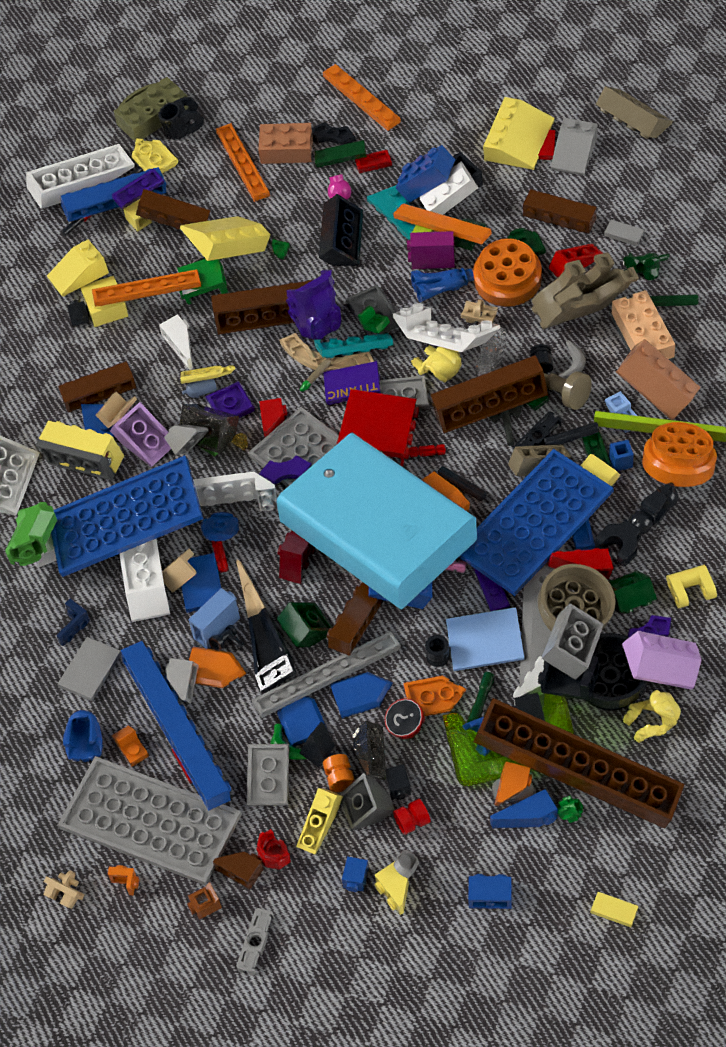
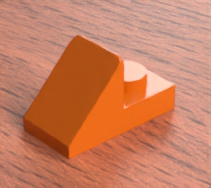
[111,725,149,767]

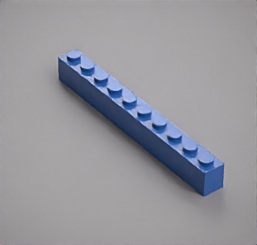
[121,641,232,811]

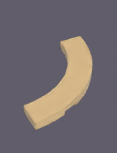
[280,333,374,372]

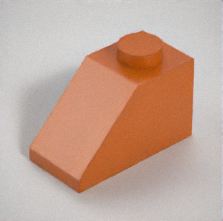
[494,761,532,806]

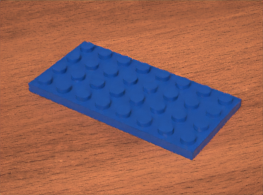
[459,449,614,596]
[51,456,203,577]

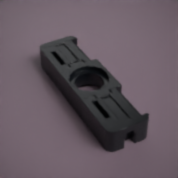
[513,411,562,449]

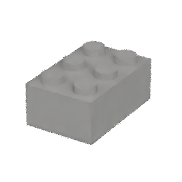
[541,603,604,680]

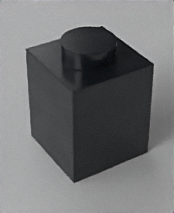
[384,764,411,800]

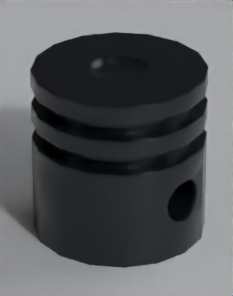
[530,344,553,374]
[425,635,450,667]

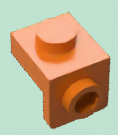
[108,865,139,896]

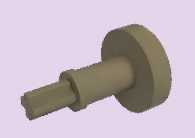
[544,371,592,410]

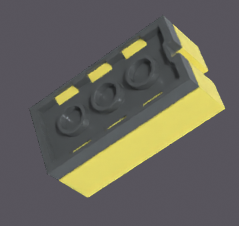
[35,421,124,481]

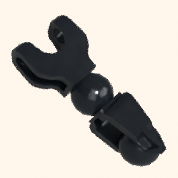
[595,482,679,567]

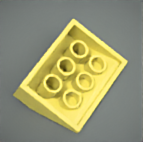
[483,97,554,170]
[180,216,270,261]

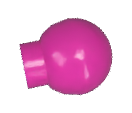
[328,174,351,200]

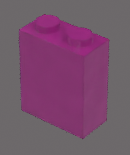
[407,231,455,269]

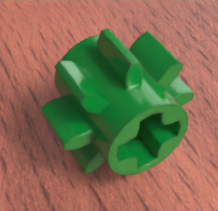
[557,795,583,823]

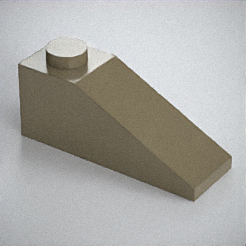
[508,445,571,477]

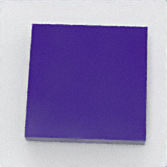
[206,381,255,426]

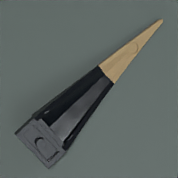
[236,560,297,693]

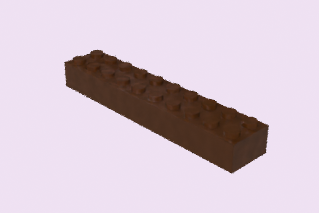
[473,698,685,829]

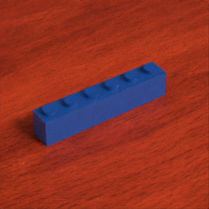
[61,167,166,222]

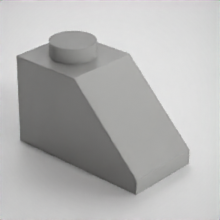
[164,425,209,455]
[166,658,199,704]

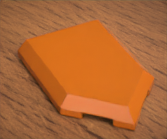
[189,647,246,688]
[403,676,466,716]

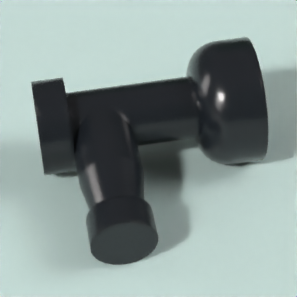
[209,625,245,651]

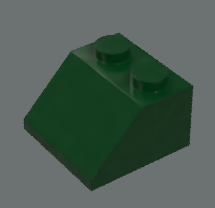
[608,570,657,614]
[277,602,333,647]

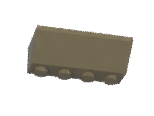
[596,86,673,139]

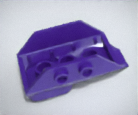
[286,270,342,340]

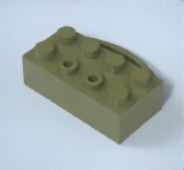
[114,77,189,142]

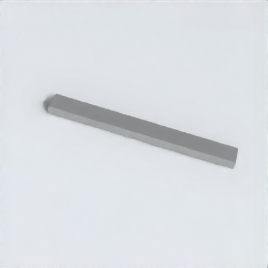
[252,631,401,718]

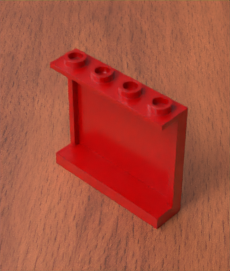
[337,389,419,466]

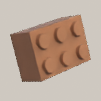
[258,123,313,164]

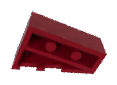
[277,530,316,584]

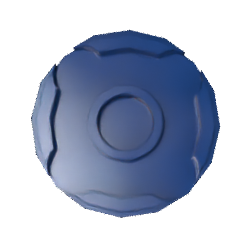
[201,512,239,542]

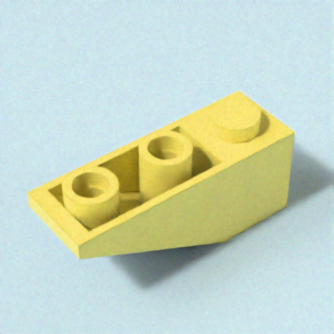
[296,788,343,854]

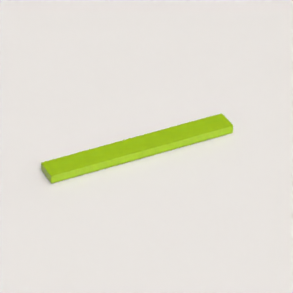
[594,411,726,442]

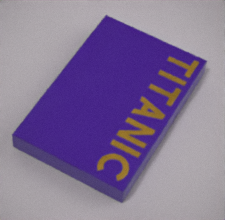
[324,361,381,405]

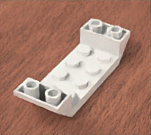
[393,303,500,352]
[193,471,278,511]
[119,538,170,622]

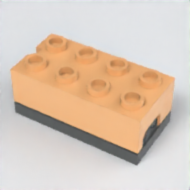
[611,290,675,363]

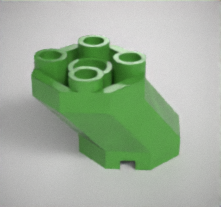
[5,502,57,566]

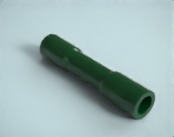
[467,672,495,723]

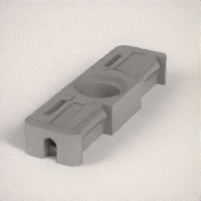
[236,908,274,976]

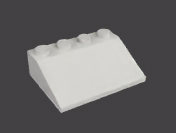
[0,435,40,515]

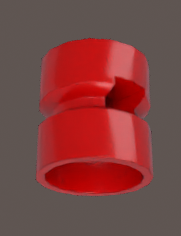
[393,798,431,835]

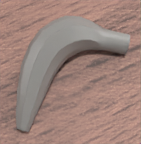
[558,340,586,379]

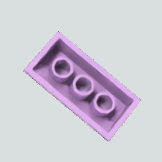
[622,631,701,690]

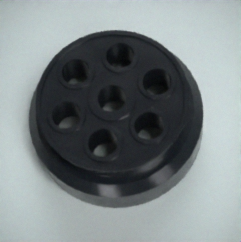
[586,633,649,711]

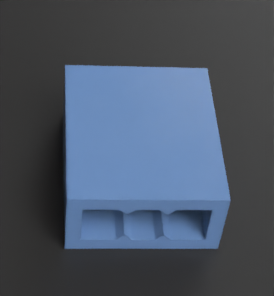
[188,588,240,649]

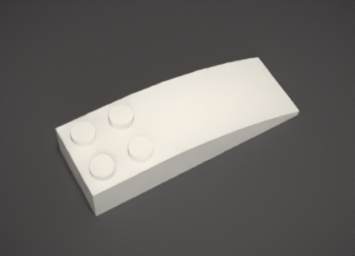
[26,144,134,209]

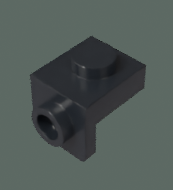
[67,299,90,327]

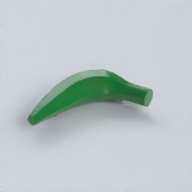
[271,724,306,760]

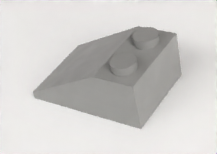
[551,118,598,176]

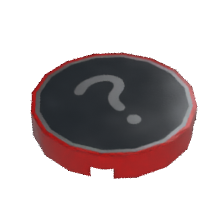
[385,698,425,739]

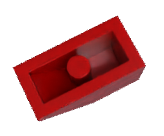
[259,398,288,437]

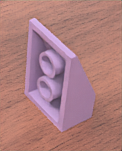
[110,402,171,467]

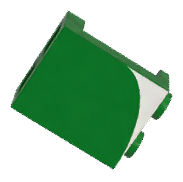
[177,259,228,305]

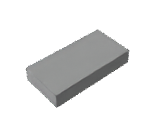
[604,220,644,246]

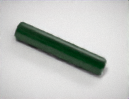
[650,294,699,307]

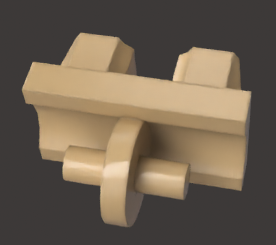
[43,870,85,909]

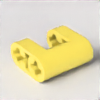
[666,565,717,608]

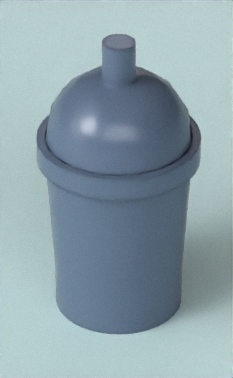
[182,379,217,398]

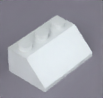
[420,162,478,215]

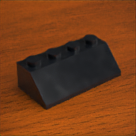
[319,194,363,266]

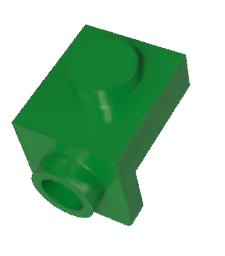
[358,305,390,334]

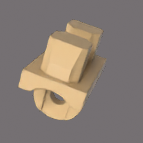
[461,299,498,323]

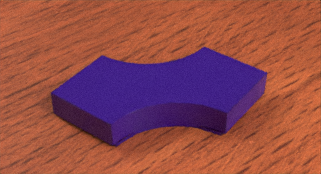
[259,455,312,485]
[628,615,671,638]

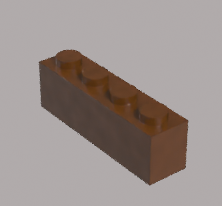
[136,189,210,229]
[523,189,597,234]
[58,361,136,413]
[327,582,384,656]

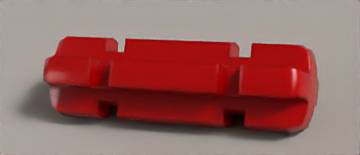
[409,444,446,457]
[211,541,229,573]

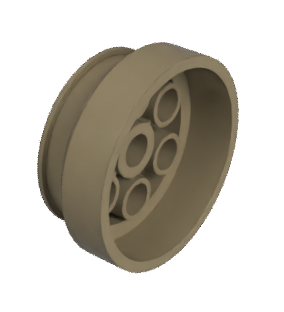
[538,564,615,632]

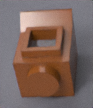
[187,882,222,920]

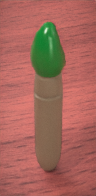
[300,358,331,392]

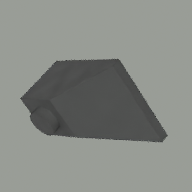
[340,773,395,830]

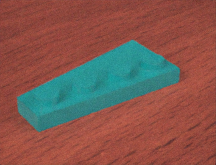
[367,185,416,240]
[314,333,393,358]

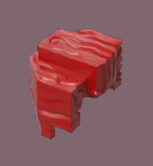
[256,829,291,870]

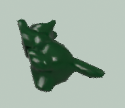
[623,252,670,280]

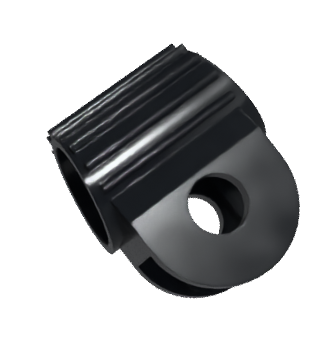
[158,97,204,140]

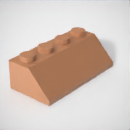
[616,339,701,420]

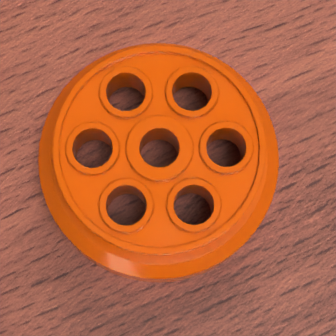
[473,239,542,307]
[642,422,717,487]

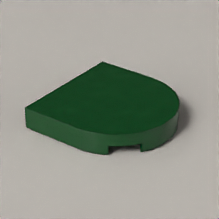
[507,228,546,256]

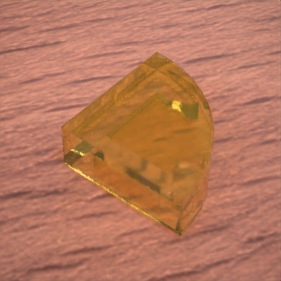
[230,433,248,451]

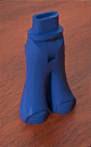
[411,268,474,303]

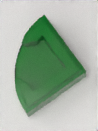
[272,239,290,260]

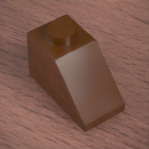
[213,852,264,890]

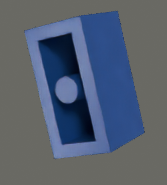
[468,874,512,909]

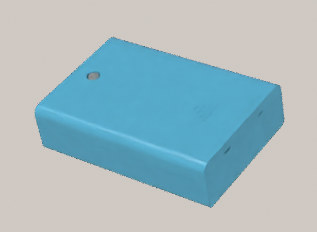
[277,433,477,609]

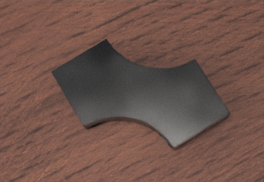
[312,122,356,146]

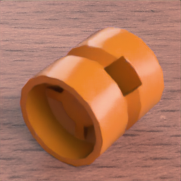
[323,754,355,792]

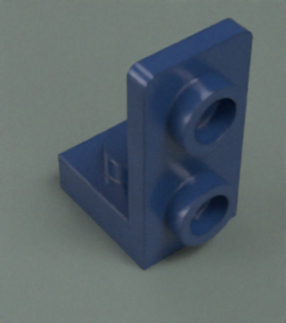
[57,598,90,646]

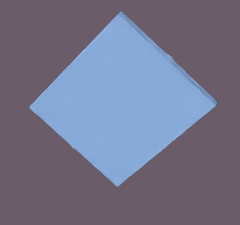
[446,607,525,671]

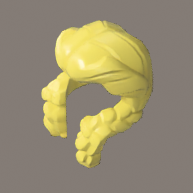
[411,345,462,382]
[623,690,681,743]

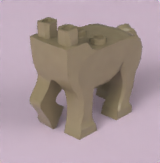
[531,252,639,329]

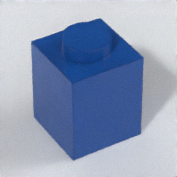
[609,440,634,471]
[342,856,369,892]

